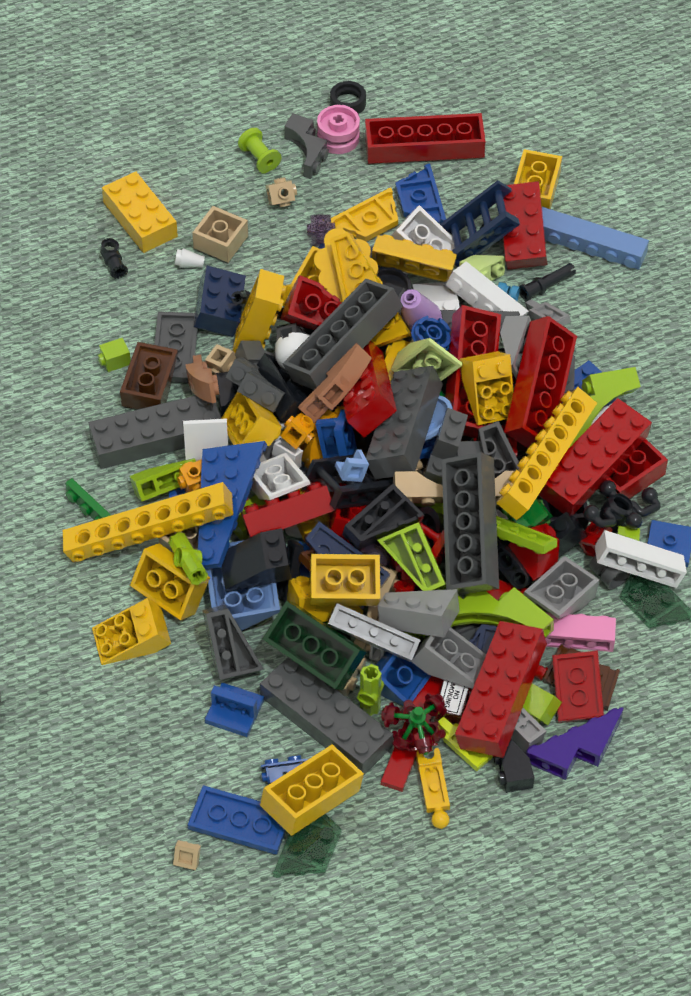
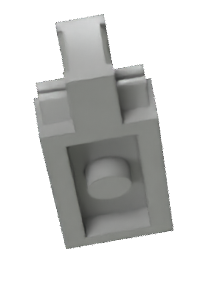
[525,299,571,326]

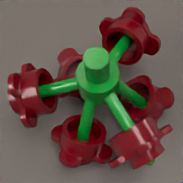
[381,694,447,755]

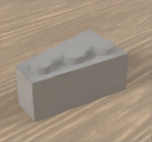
[378,589,460,638]

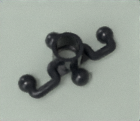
[583,480,661,533]

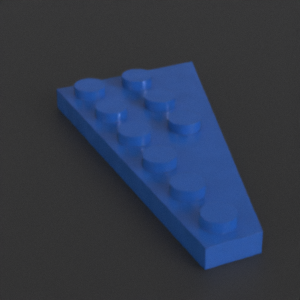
[198,441,267,569]

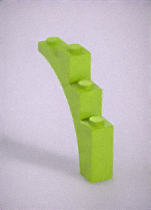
[568,367,641,449]
[403,587,554,641]

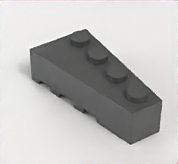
[476,421,519,511]

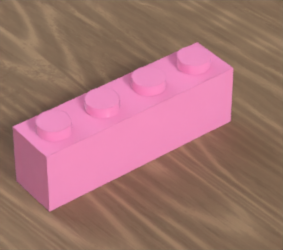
[545,612,616,652]

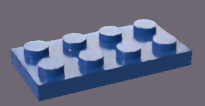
[187,785,286,855]

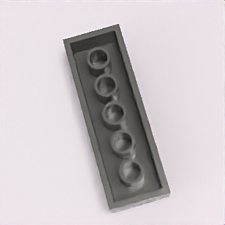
[283,279,403,390]
[366,366,443,479]
[88,396,221,469]
[442,452,499,595]
[260,657,393,776]

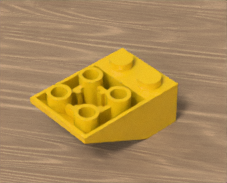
[460,351,513,425]
[92,598,171,665]

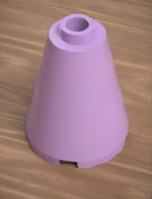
[401,289,442,337]

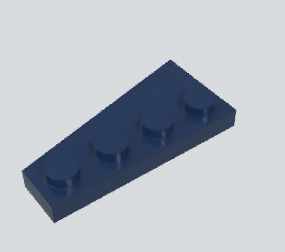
[305,521,390,611]

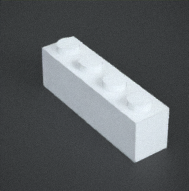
[446,262,529,316]
[595,530,687,588]

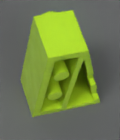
[378,522,446,591]

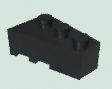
[342,484,424,550]

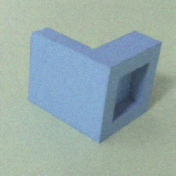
[335,449,369,482]

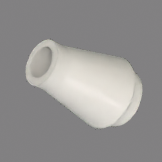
[175,248,205,268]

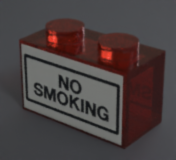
[434,680,473,725]

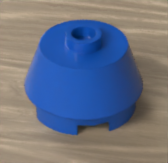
[411,316,451,351]

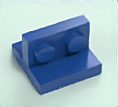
[316,409,357,458]
[205,683,264,737]

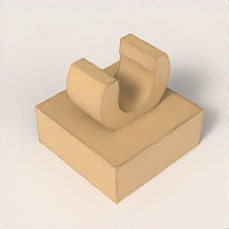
[173,840,201,870]

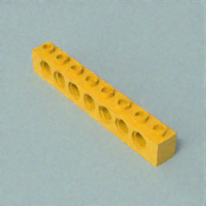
[497,387,597,520]
[63,482,233,562]

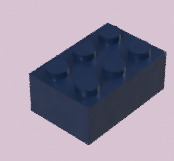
[194,265,246,337]

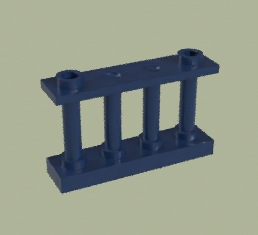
[440,180,520,267]

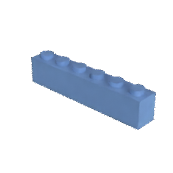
[542,207,649,269]

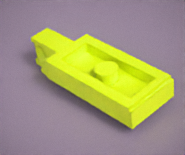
[438,717,493,772]

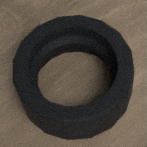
[330,81,366,115]

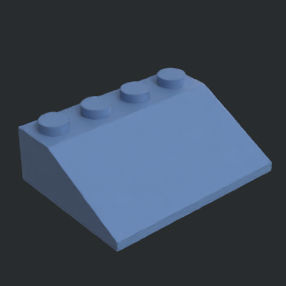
[206,540,280,631]

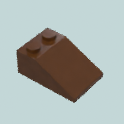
[120,342,178,410]

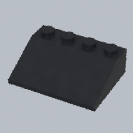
[257,353,336,423]

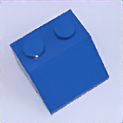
[376,652,431,706]

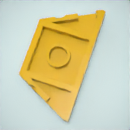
[328,187,398,242]

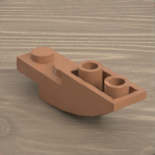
[298,343,372,423]
[185,355,220,403]

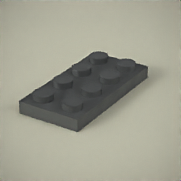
[154,312,198,383]

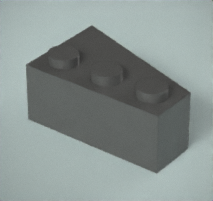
[202,605,264,680]

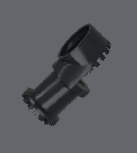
[100,238,128,279]

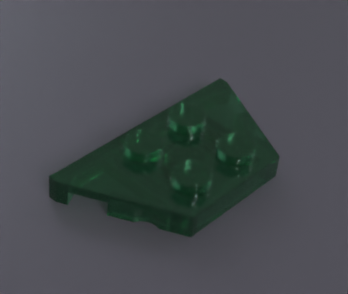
[620,574,691,628]
[273,814,342,878]

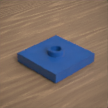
[647,520,691,567]

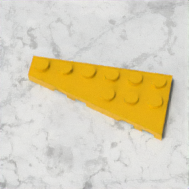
[330,232,411,348]

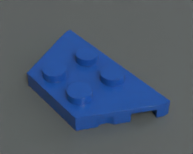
[395,164,446,224]

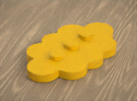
[314,228,383,302]

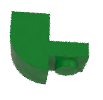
[509,499,553,528]

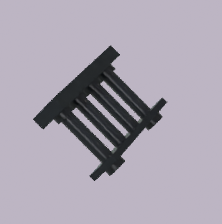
[306,453,393,510]

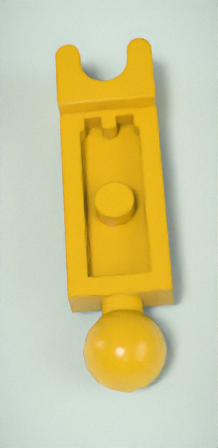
[416,748,450,829]

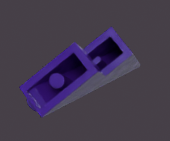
[526,707,624,780]

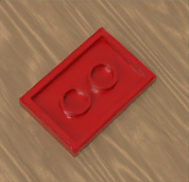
[552,650,604,723]

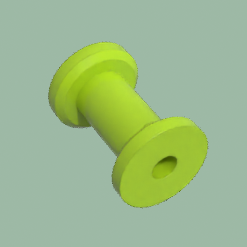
[238,127,282,174]

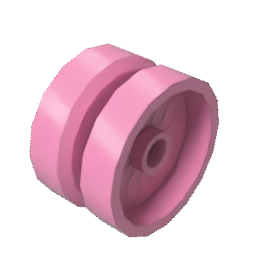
[317,105,360,154]

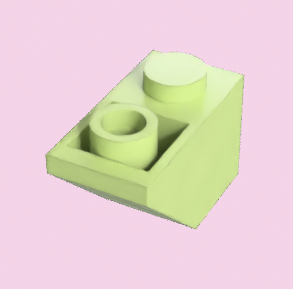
[459,255,505,281]

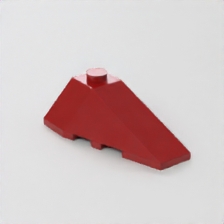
[281,275,342,330]

